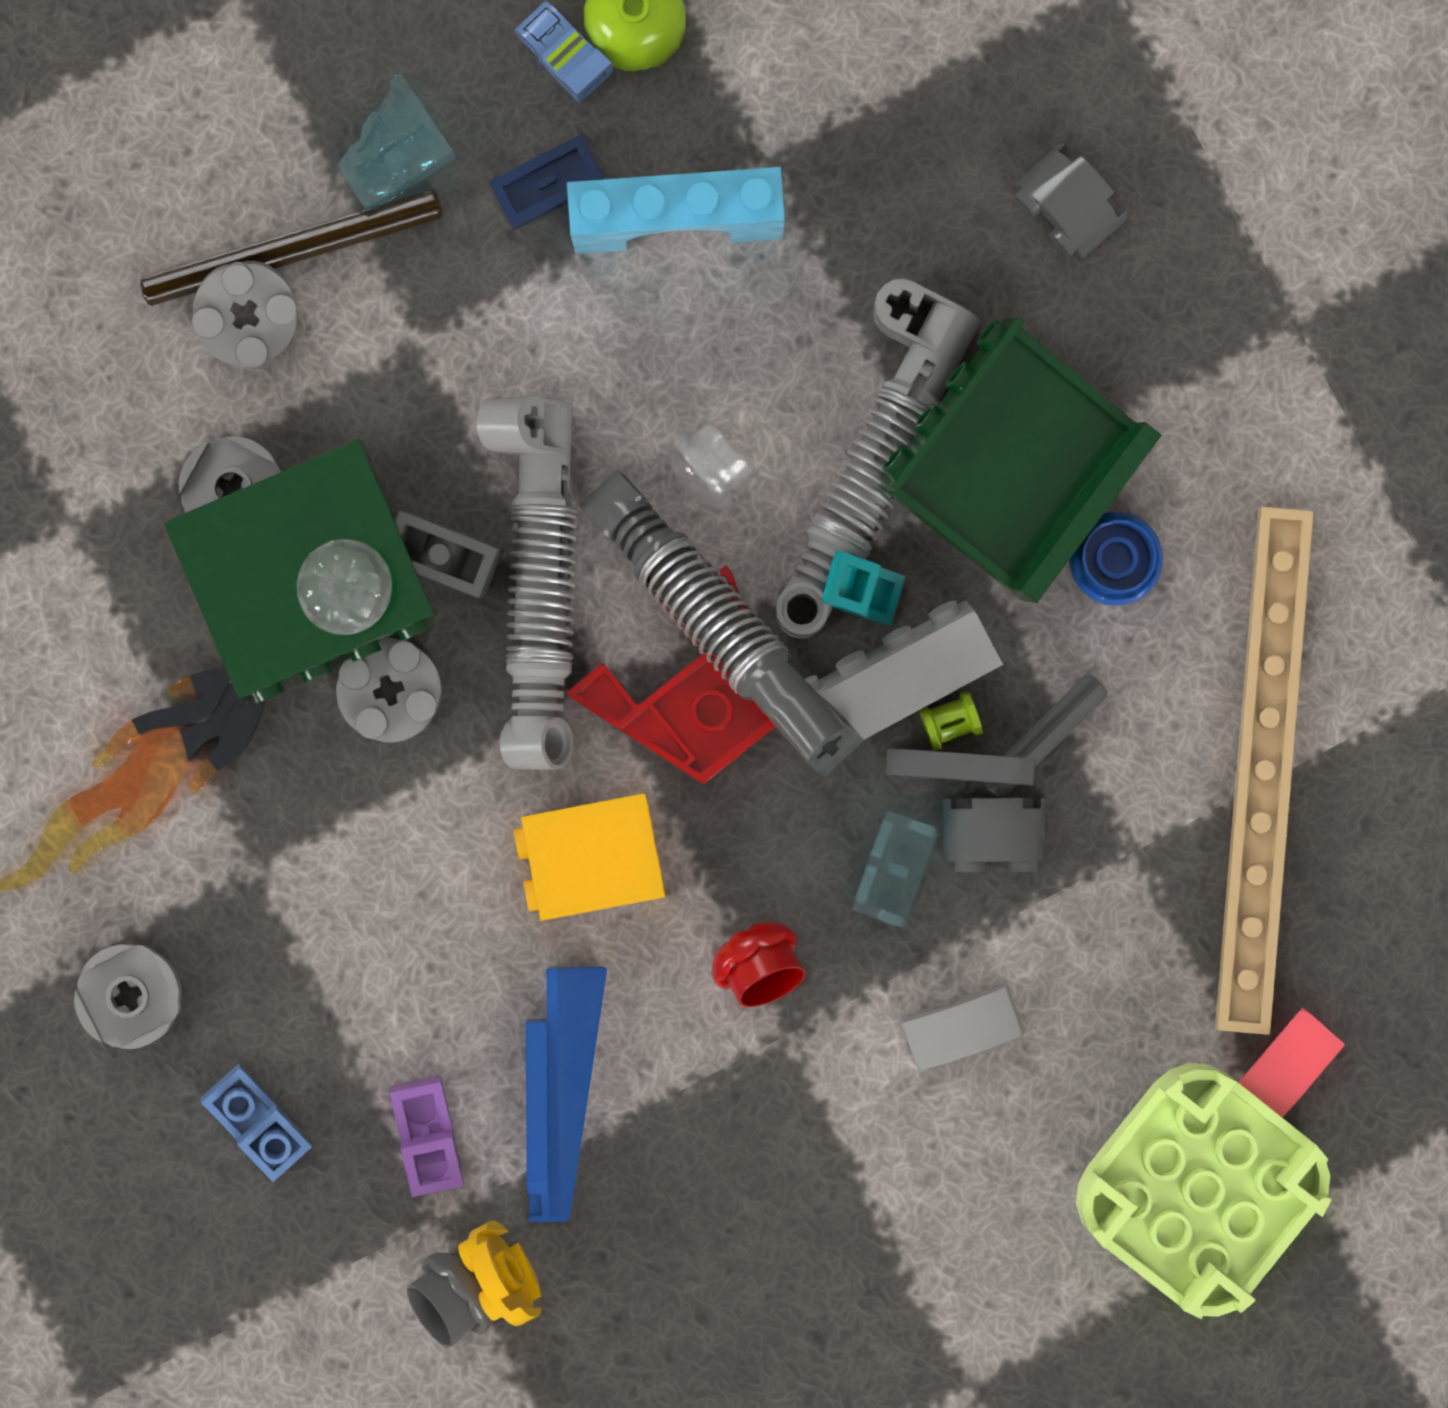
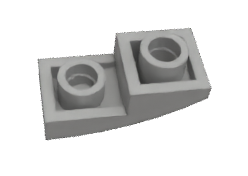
[901,984,1025,1071]

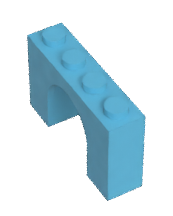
[567,167,785,254]

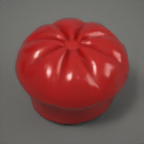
[711,922,806,1007]

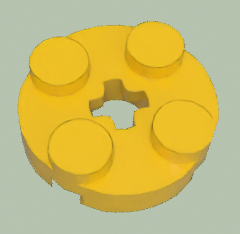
[458,1221,542,1326]

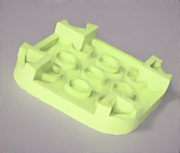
[1076,1063,1332,1319]

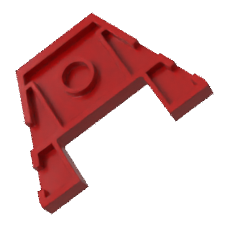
[566,565,775,784]

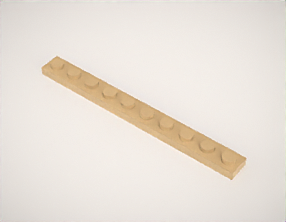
[1215,507,1314,1035]

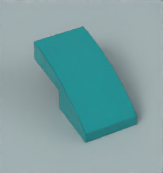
[821,550,906,626]

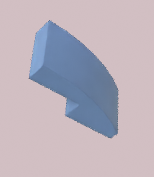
[200,1063,312,1182]

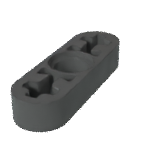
[885,748,1036,786]

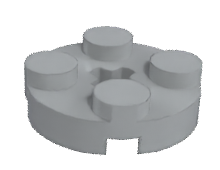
[192,261,297,368]
[178,436,282,513]
[336,638,442,743]
[74,944,182,1049]

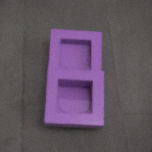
[389,1075,464,1197]

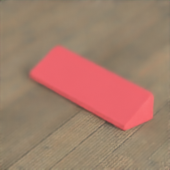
[1238,1008,1345,1118]

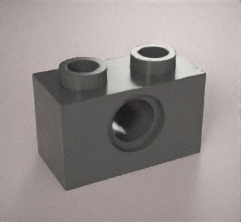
[395,510,504,598]

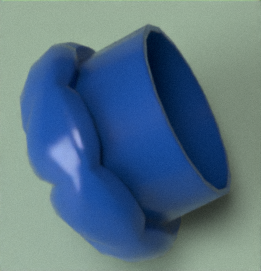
[1069,512,1163,606]

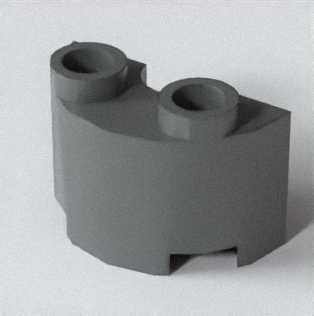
[1013,143,1128,260]
[943,798,1046,872]

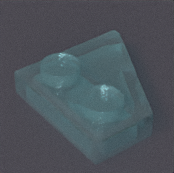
[338,72,456,211]

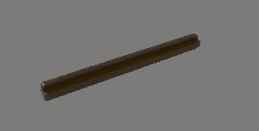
[140,190,443,306]

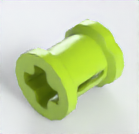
[918,690,983,751]

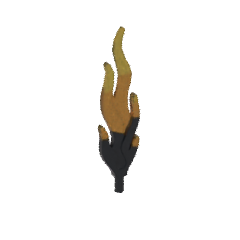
[0,668,266,891]

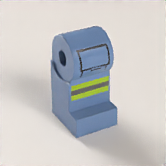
[514,1,613,104]

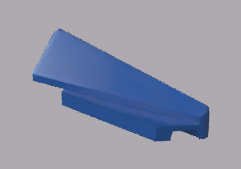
[526,966,607,1222]

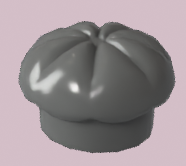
[407,1252,493,1348]

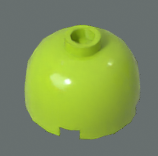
[583,0,686,71]

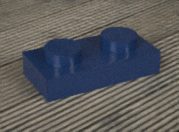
[488,134,605,231]

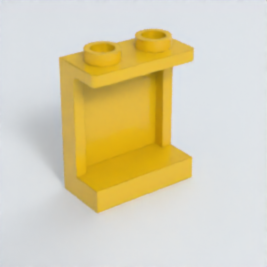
[514,793,666,921]

